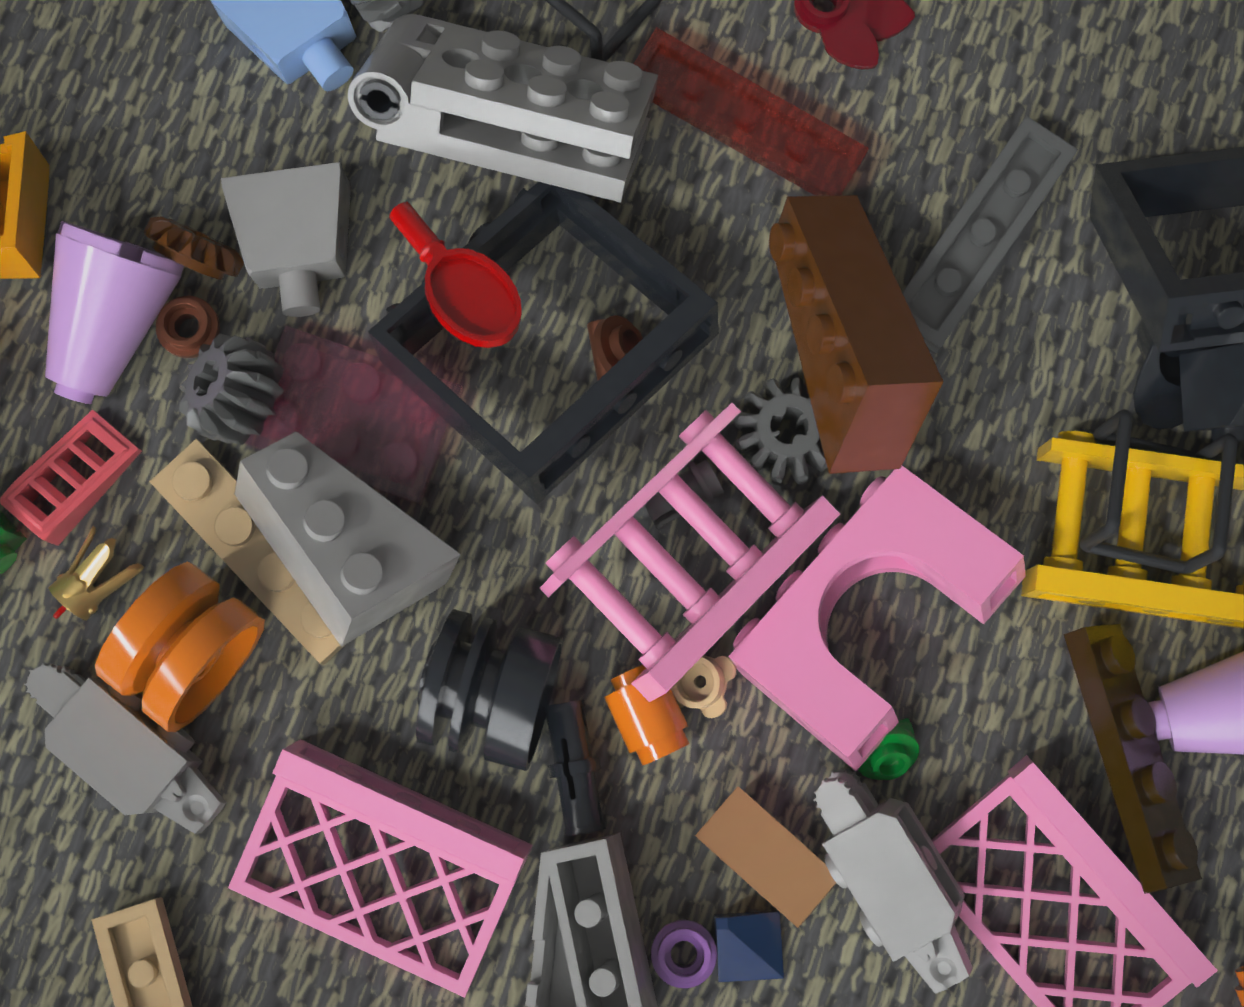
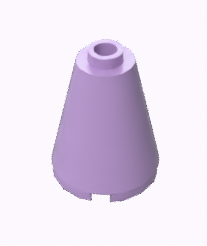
[45,221,184,404]
[1148,651,1244,755]

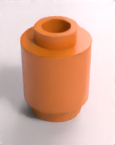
[604,665,689,766]

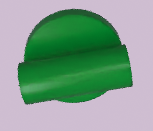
[858,718,919,780]

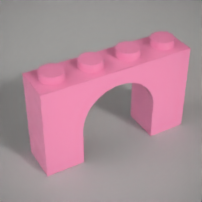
[728,466,1026,771]

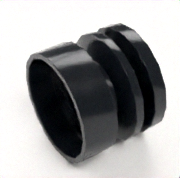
[416,609,563,771]

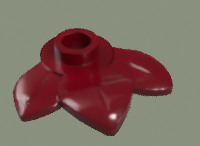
[794,0,915,70]

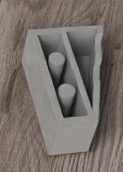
[234,432,461,647]
[525,833,658,1007]

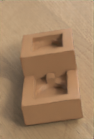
[695,786,837,928]

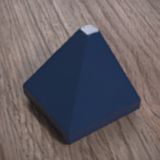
[714,911,784,982]

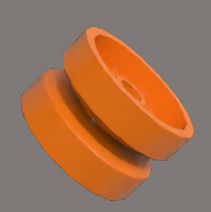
[95,561,265,732]

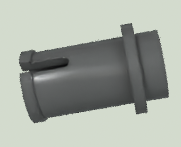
[644,460,724,530]

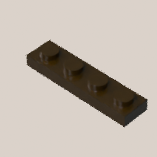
[1064,624,1202,894]

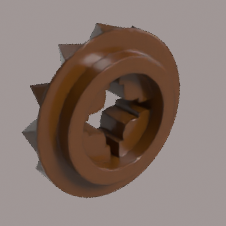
[143,216,244,280]

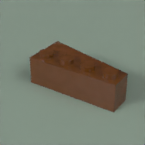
[769,195,944,474]

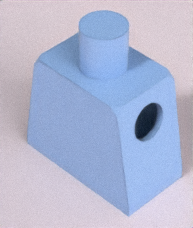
[210,0,356,91]

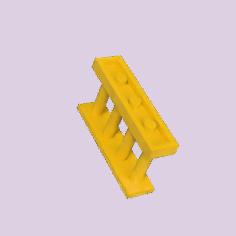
[1021,431,1244,629]

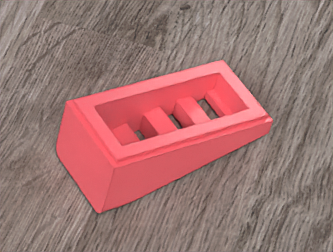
[0,410,142,546]

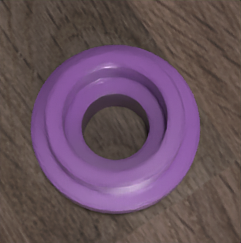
[651,920,717,988]

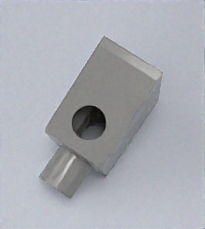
[221,162,351,317]

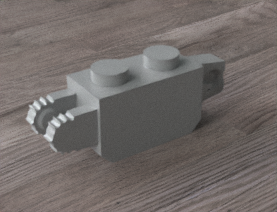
[24,663,227,834]
[814,767,973,994]

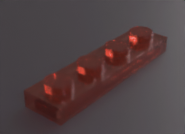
[633,27,869,196]

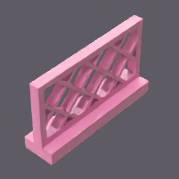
[228,739,533,998]
[931,755,1218,1007]

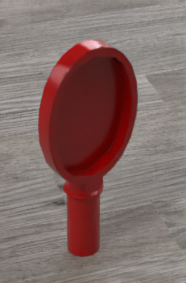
[389,202,522,348]

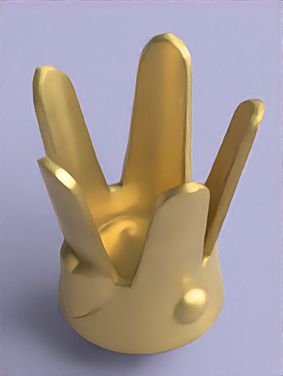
[48,526,144,621]

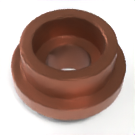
[156,296,220,358]

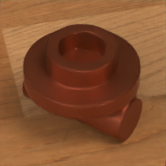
[587,315,643,381]

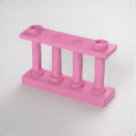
[540,403,840,702]

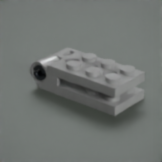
[348,14,658,203]

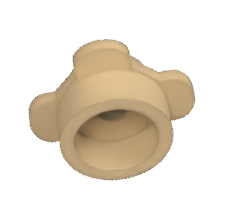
[671,655,736,718]

